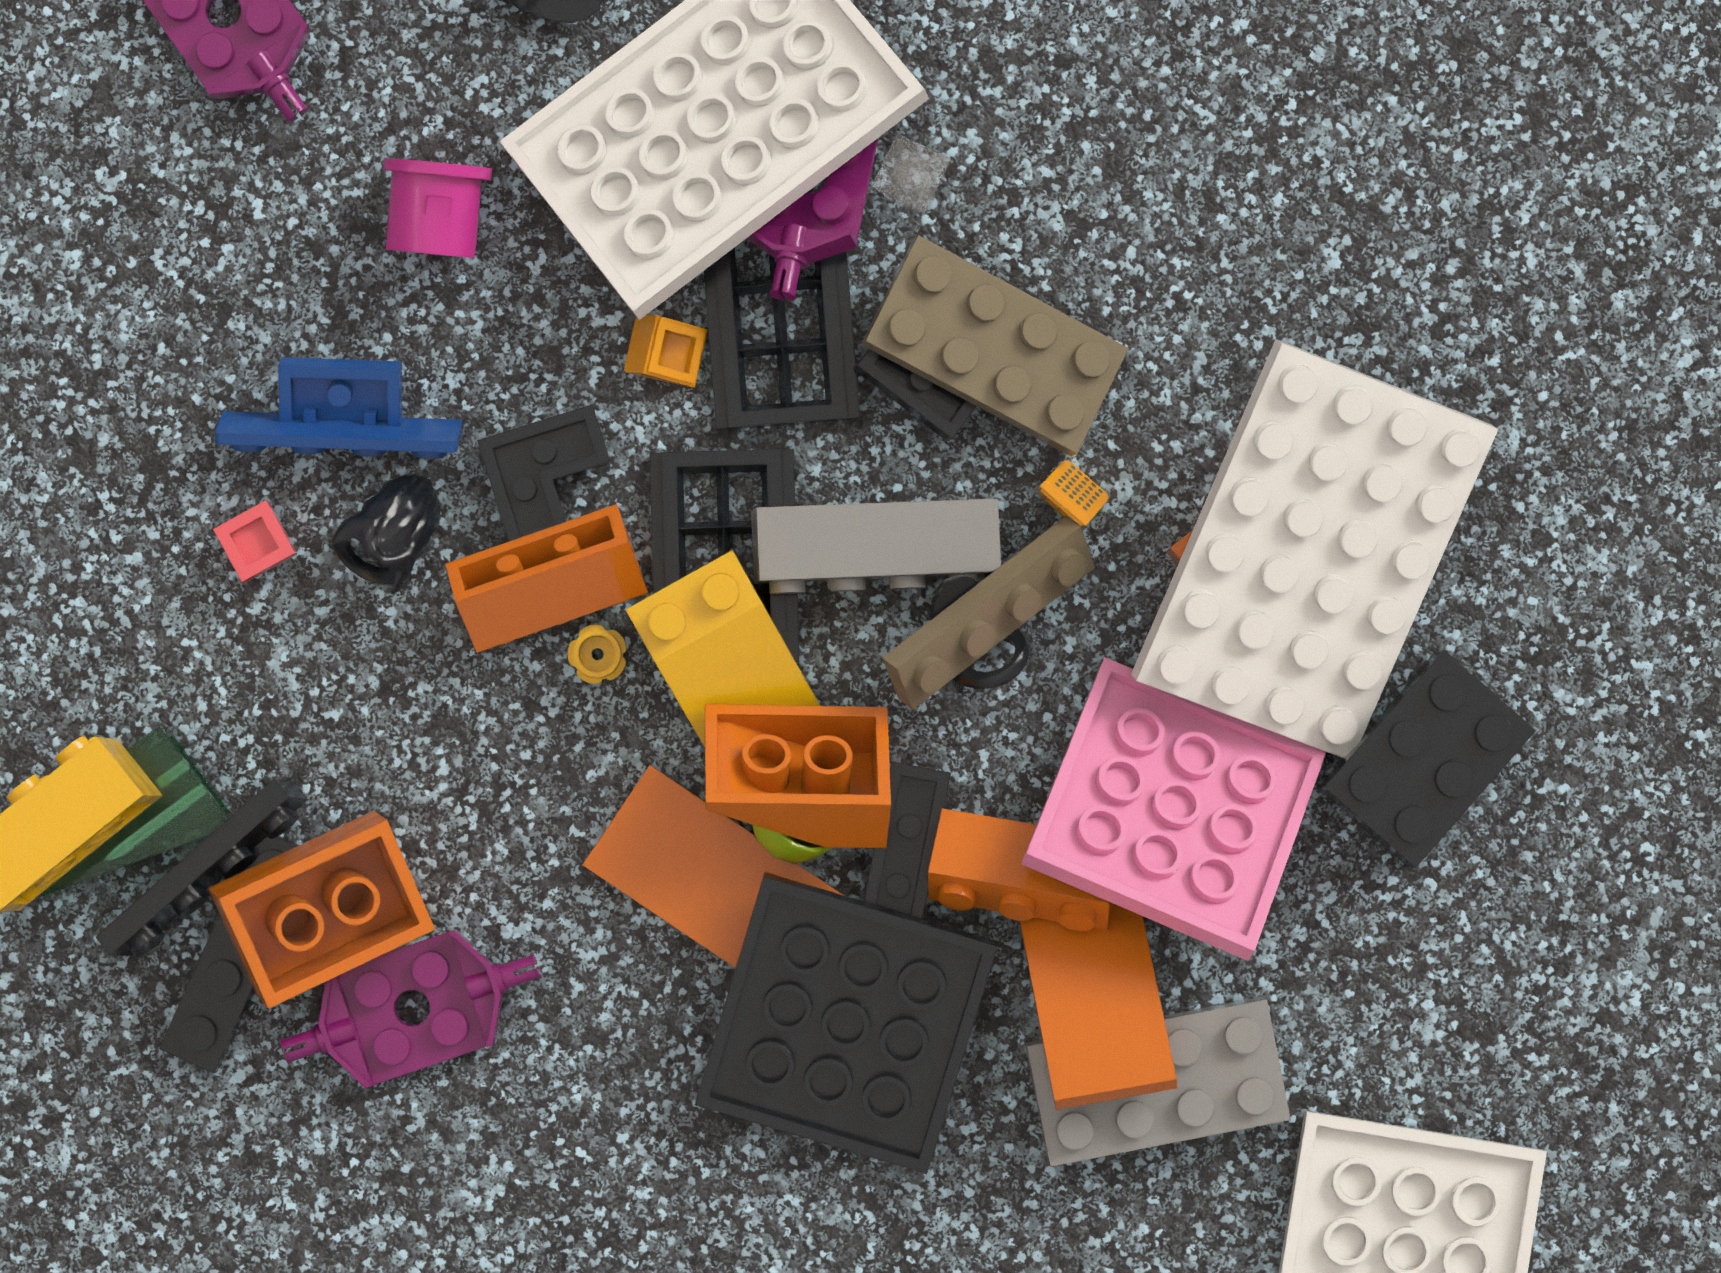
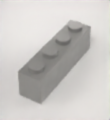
[751,499,1001,594]

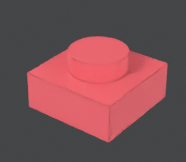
[213,500,297,583]

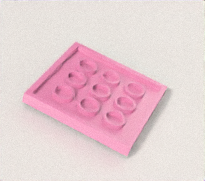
[1021,657,1326,961]

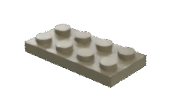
[861,235,1129,457]

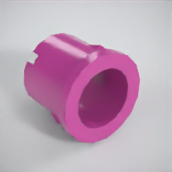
[383,158,492,258]

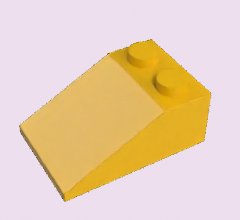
[626,550,820,747]

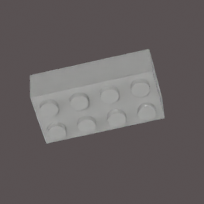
[1025,997,1291,1167]

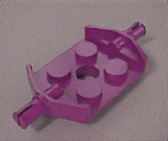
[143,0,311,123]
[746,138,878,301]
[280,929,542,1088]

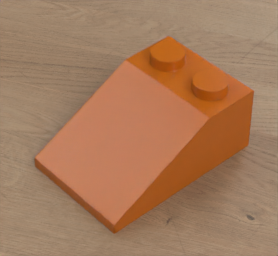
[705,704,891,848]

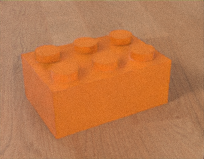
[208,810,435,1009]

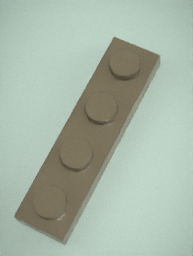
[882,516,1095,710]

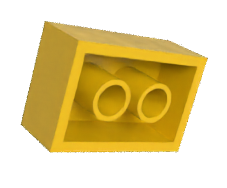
[0,735,163,913]

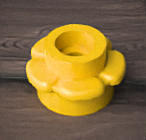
[567,624,627,684]

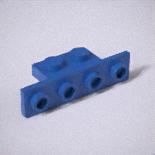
[215,357,462,459]

